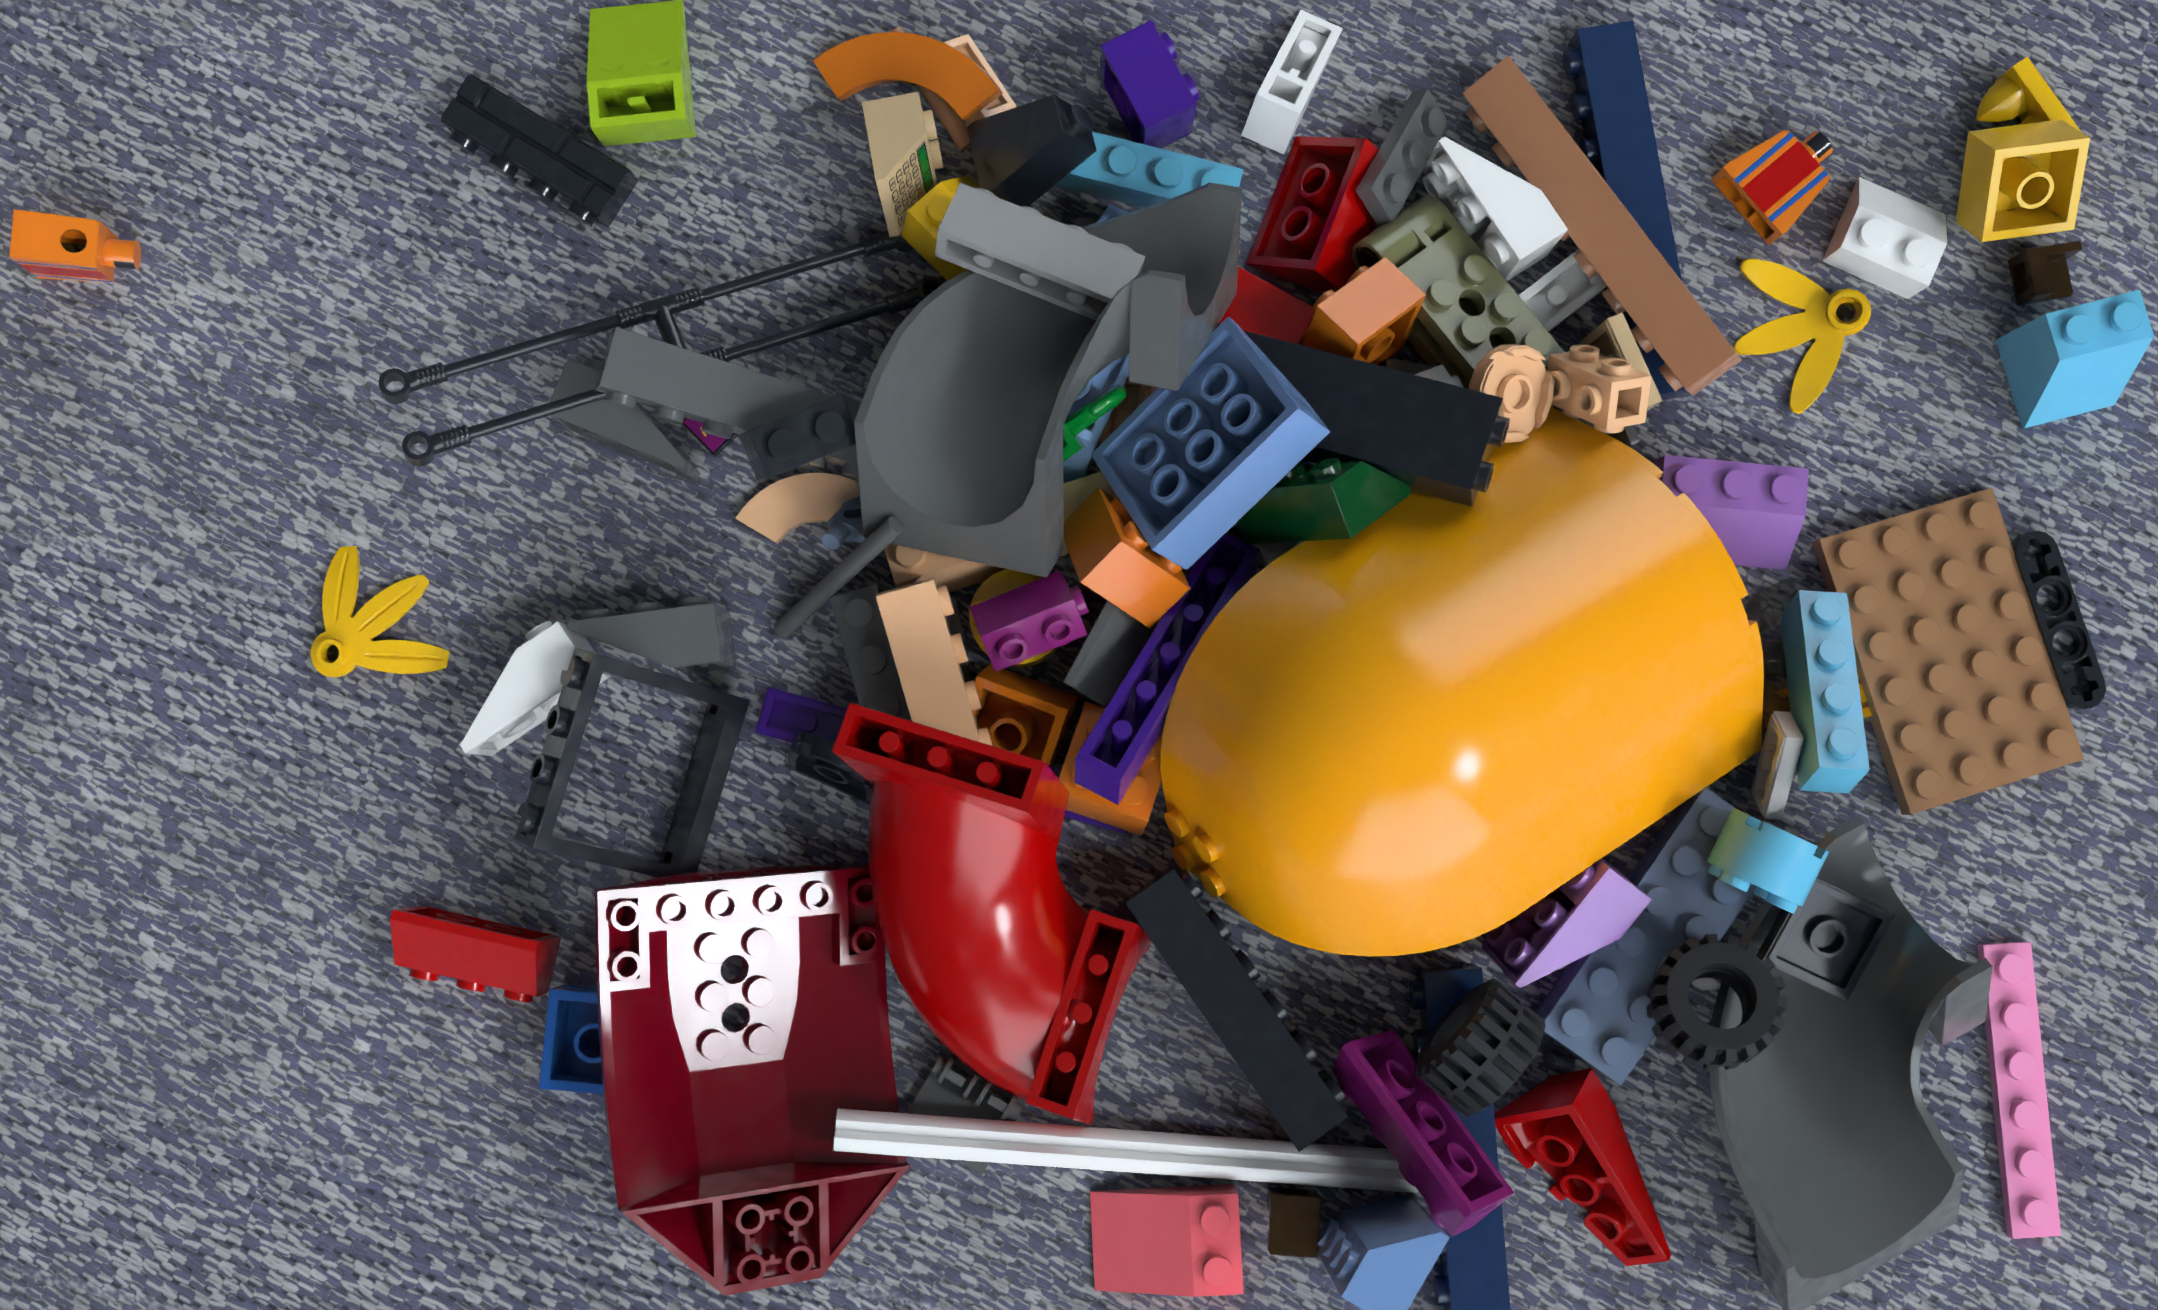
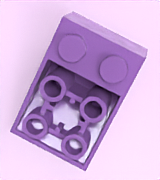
[1482,858,1652,988]

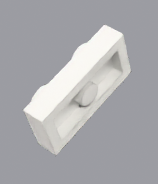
[1519,249,1607,332]

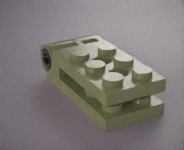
[1352,195,1565,389]

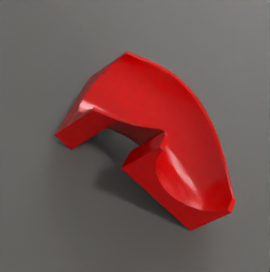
[832,703,1151,1126]

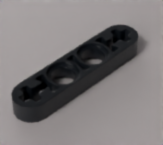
[2011,531,2106,710]

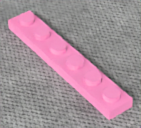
[1977,941,2061,1239]

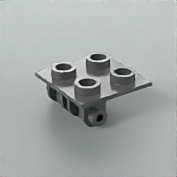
[907,1047,1026,1175]

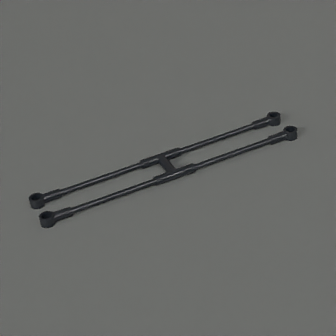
[378,231,943,467]

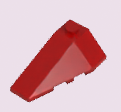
[1494,1068,1672,1266]

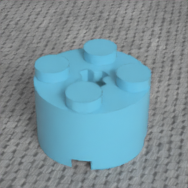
[1707,808,1829,914]

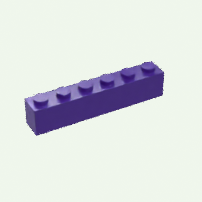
[1075,533,1260,805]

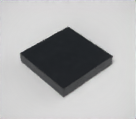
[1756,876,1895,1001]

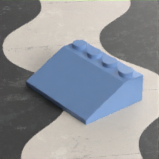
[1091,316,1330,570]

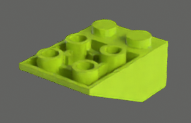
[586,0,696,147]

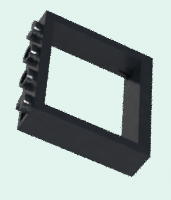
[514,648,750,878]

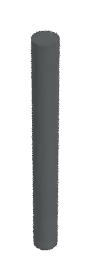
[774,516,904,638]

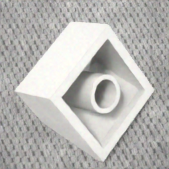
[1822,177,1947,299]

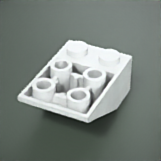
[1423,137,1568,281]

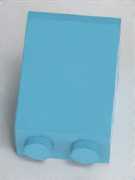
[1996,290,2154,429]

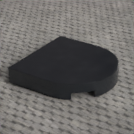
[788,733,872,805]

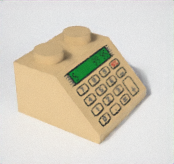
[862,92,944,237]

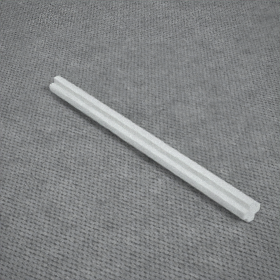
[834,1109,1420,1193]

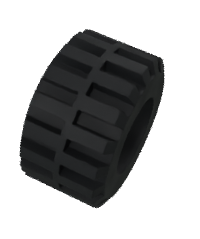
[1646,934,1787,1071]
[1414,979,1545,1117]

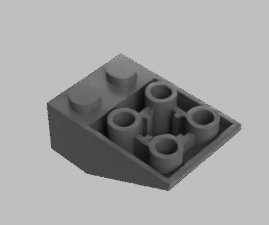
[567,596,736,674]

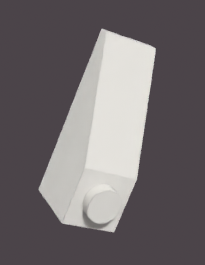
[1241,10,1343,154]

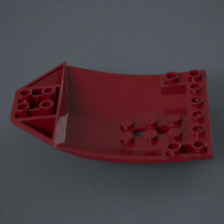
[595,865,911,1296]

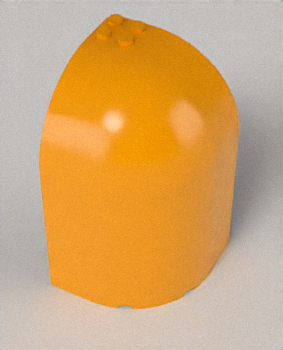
[1160,407,1764,957]

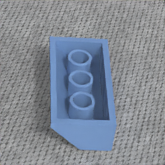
[1318,1194,1450,1310]

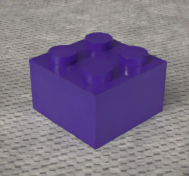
[1100,20,1200,149]

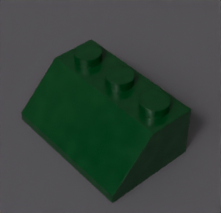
[1236,458,1412,544]

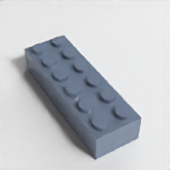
[1536,787,1756,1085]

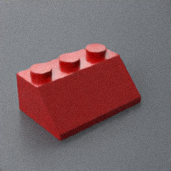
[1246,136,1379,292]
[390,905,562,1002]

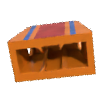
[1711,130,1833,246]
[9,209,141,282]

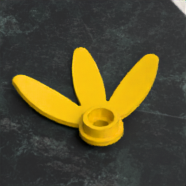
[1733,258,1871,414]
[310,546,450,677]

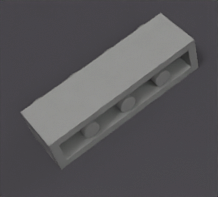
[935,183,1146,320]

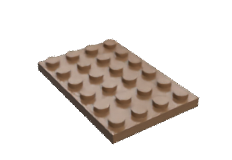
[1811,488,2084,815]

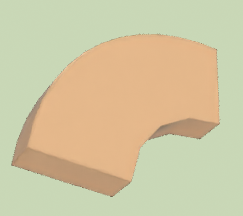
[735,473,860,544]

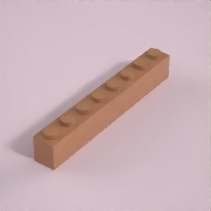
[1462,55,1742,396]

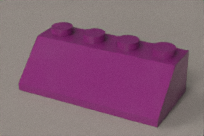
[1332,1030,1514,1237]

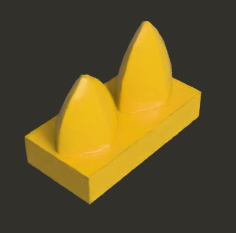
[1976,57,2081,132]

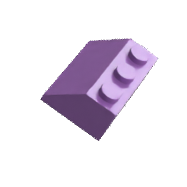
[1652,455,1809,570]

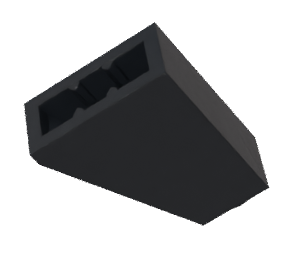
[967,95,1097,207]

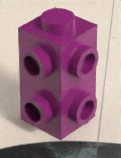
[969,570,1089,672]

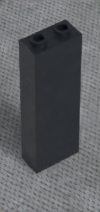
[1217,324,1510,507]

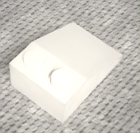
[460,621,611,756]

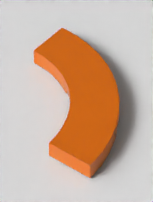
[813,32,1003,121]

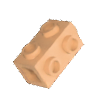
[1547,345,1651,433]

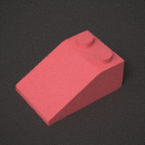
[1090,1184,1244,1297]

